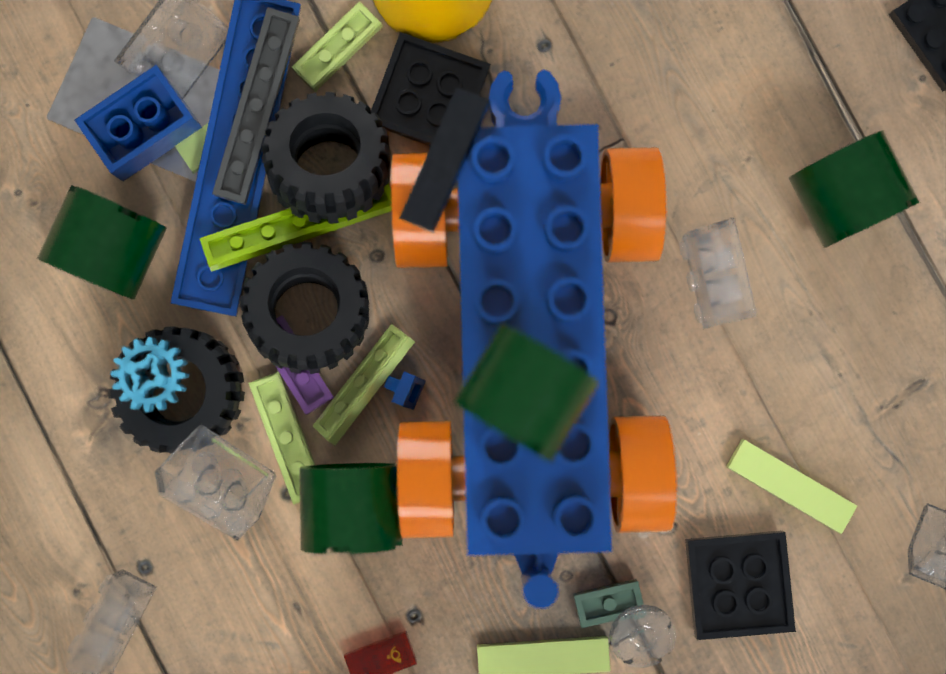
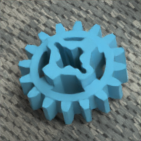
[110,337,190,412]

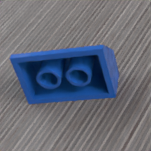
[74,64,202,181]

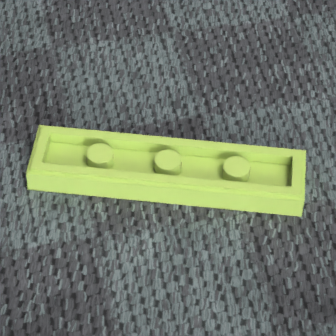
[313,324,415,445]
[248,371,315,505]
[726,439,857,534]
[477,636,611,674]

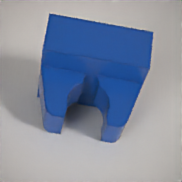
[384,371,426,410]

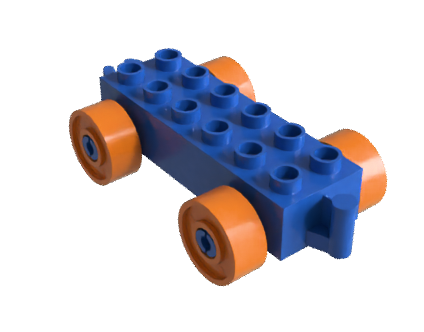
[391,70,677,609]

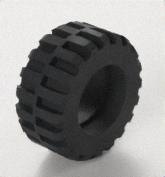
[261,92,391,224]
[240,242,370,374]
[108,326,245,454]

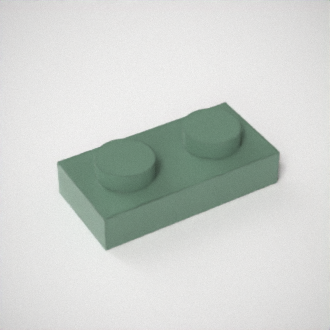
[573,579,646,628]

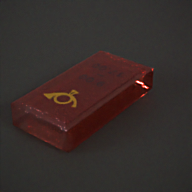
[344,631,417,674]

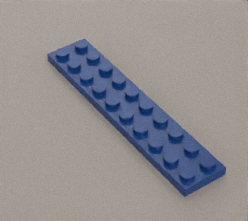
[170,0,301,317]

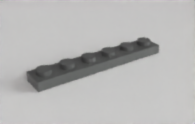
[212,7,300,205]

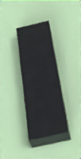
[400,87,491,233]

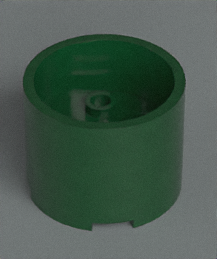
[789,130,920,248]
[37,185,167,300]
[453,324,600,463]
[299,463,403,554]

